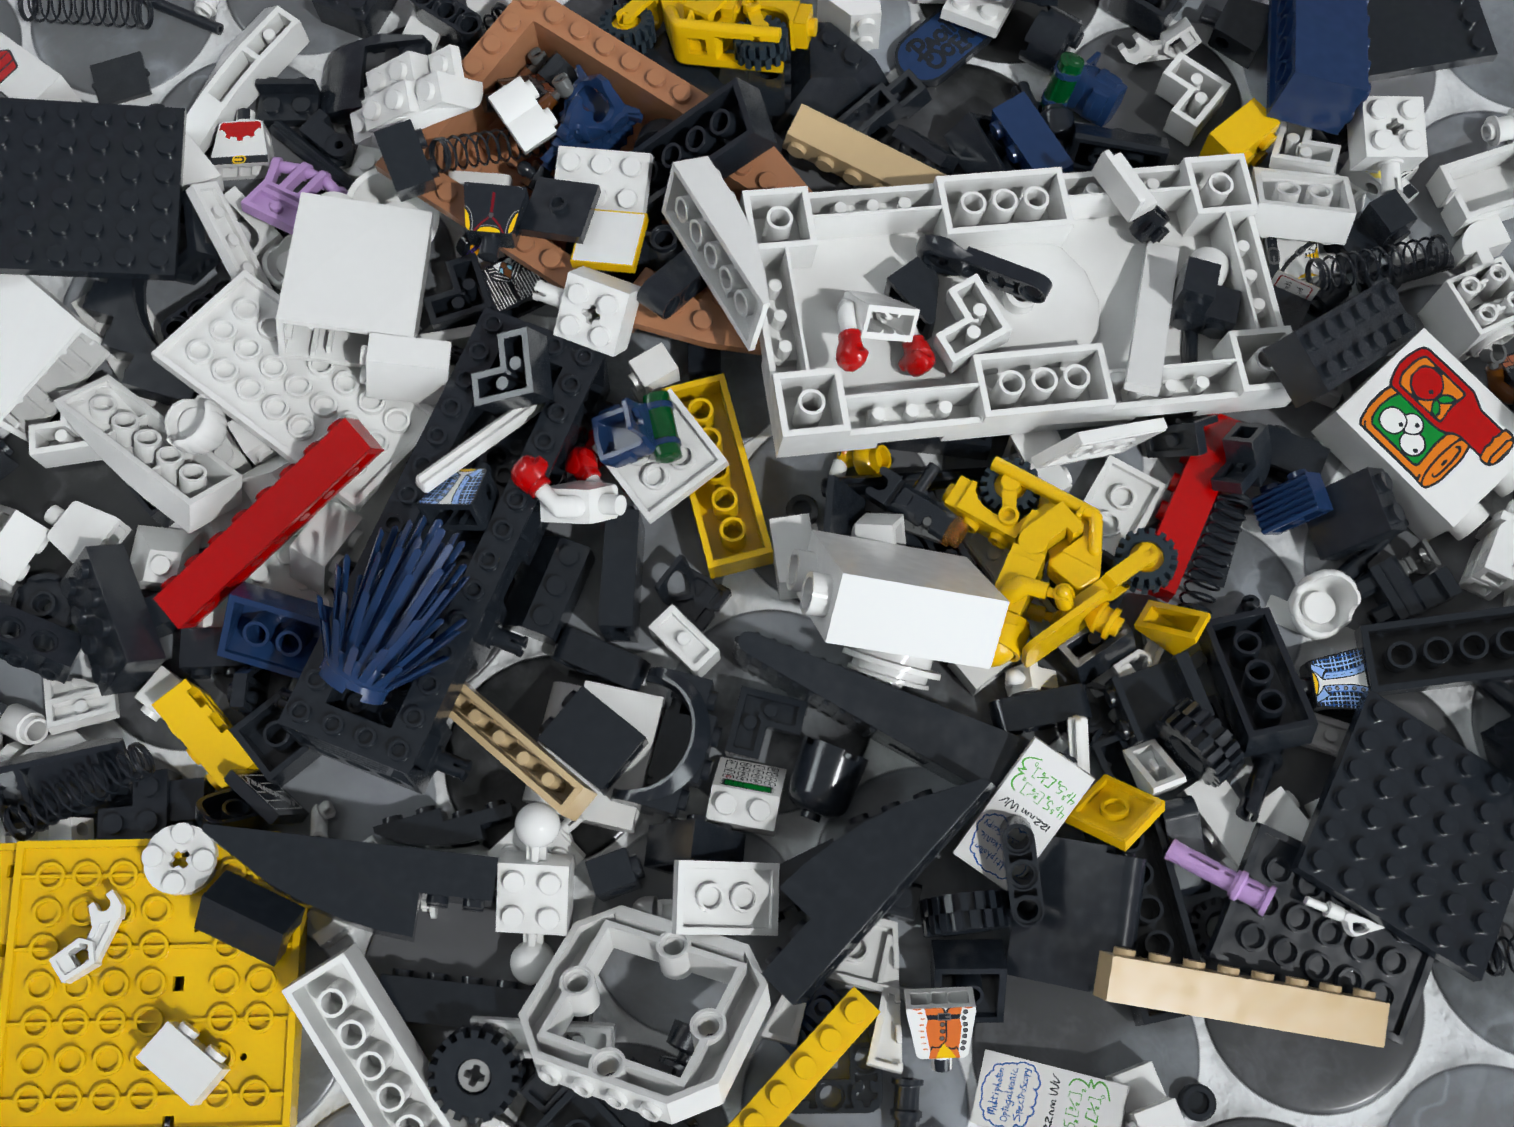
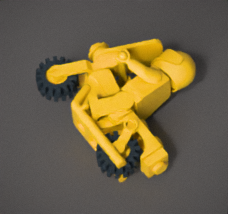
[599,0,818,74]
[942,456,1178,668]

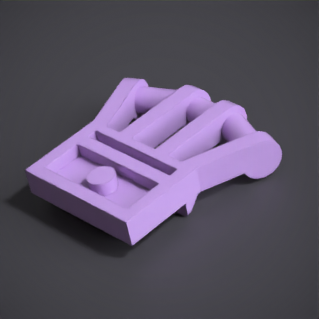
[241,157,348,235]

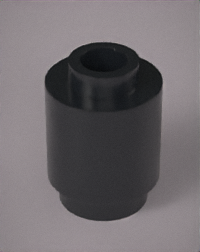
[1307,273,1352,317]

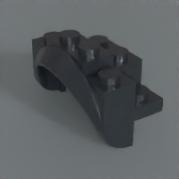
[610,667,723,819]

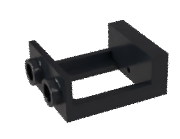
[177,185,222,285]

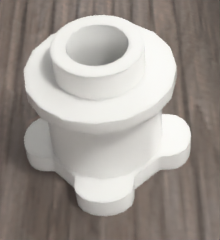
[1481,108,1514,146]

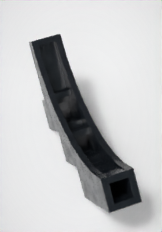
[82,278,199,406]

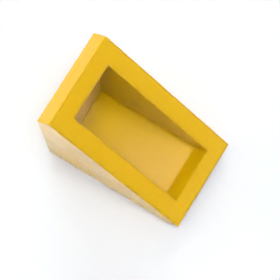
[1134,600,1211,656]

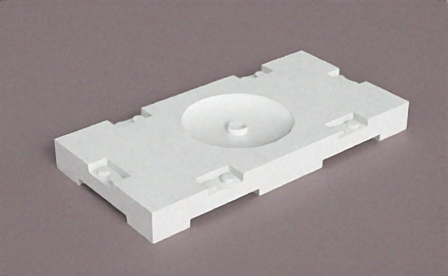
[739,153,1292,458]

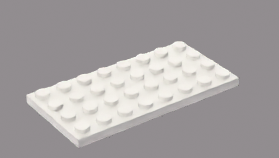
[151,269,434,512]

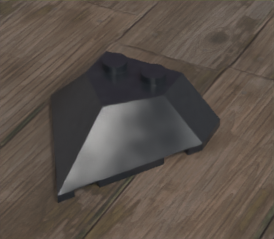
[771,22,890,135]

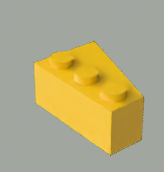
[151,679,258,791]

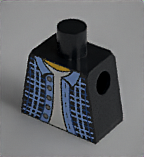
[417,460,499,531]
[1299,648,1369,717]

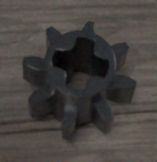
[1129,205,1170,244]

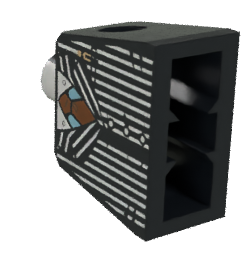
[482,250,547,318]

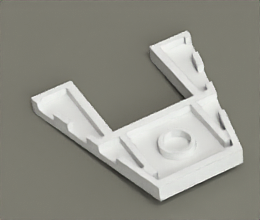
[761,918,903,1074]

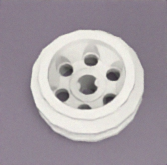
[843,646,941,690]

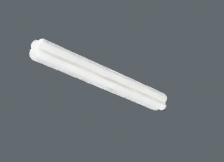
[415,402,546,493]

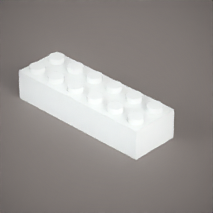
[282,942,469,1127]

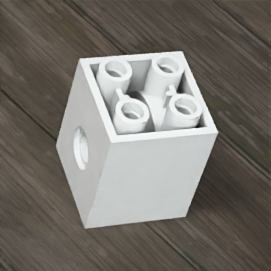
[1417,256,1514,362]

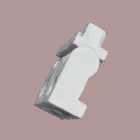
[1459,500,1514,601]

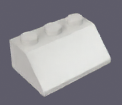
[1251,167,1357,245]

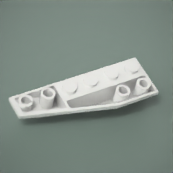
[186,5,310,153]

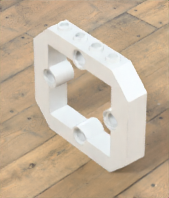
[518,905,771,1125]

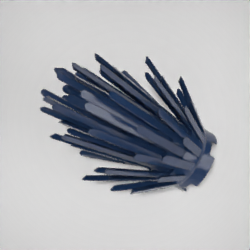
[317,515,470,705]

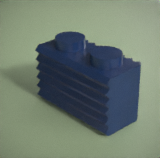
[1251,469,1334,535]

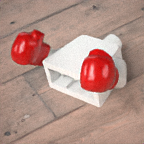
[836,290,936,377]
[511,446,627,524]

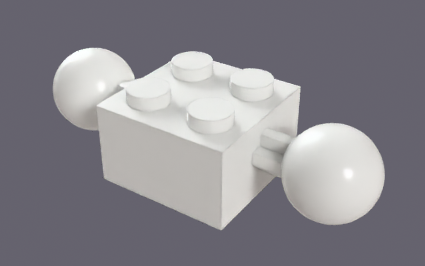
[496,802,575,985]

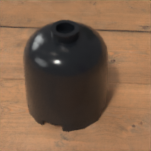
[787,735,869,823]

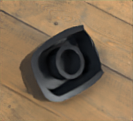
[195,788,269,830]

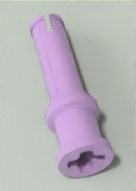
[1164,839,1277,917]

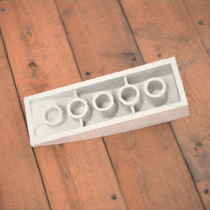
[661,156,770,351]
[54,374,242,534]

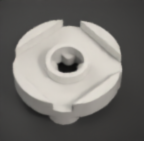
[141,822,219,896]

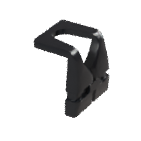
[654,554,732,632]

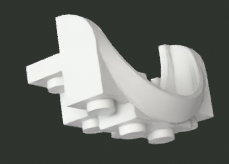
[350,44,483,149]

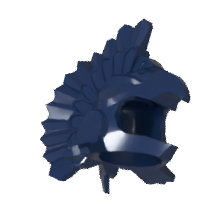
[540,64,643,171]

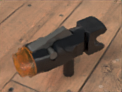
[865,462,970,548]

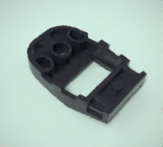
[320,33,432,125]

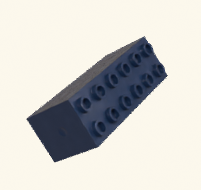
[1266,0,1371,135]

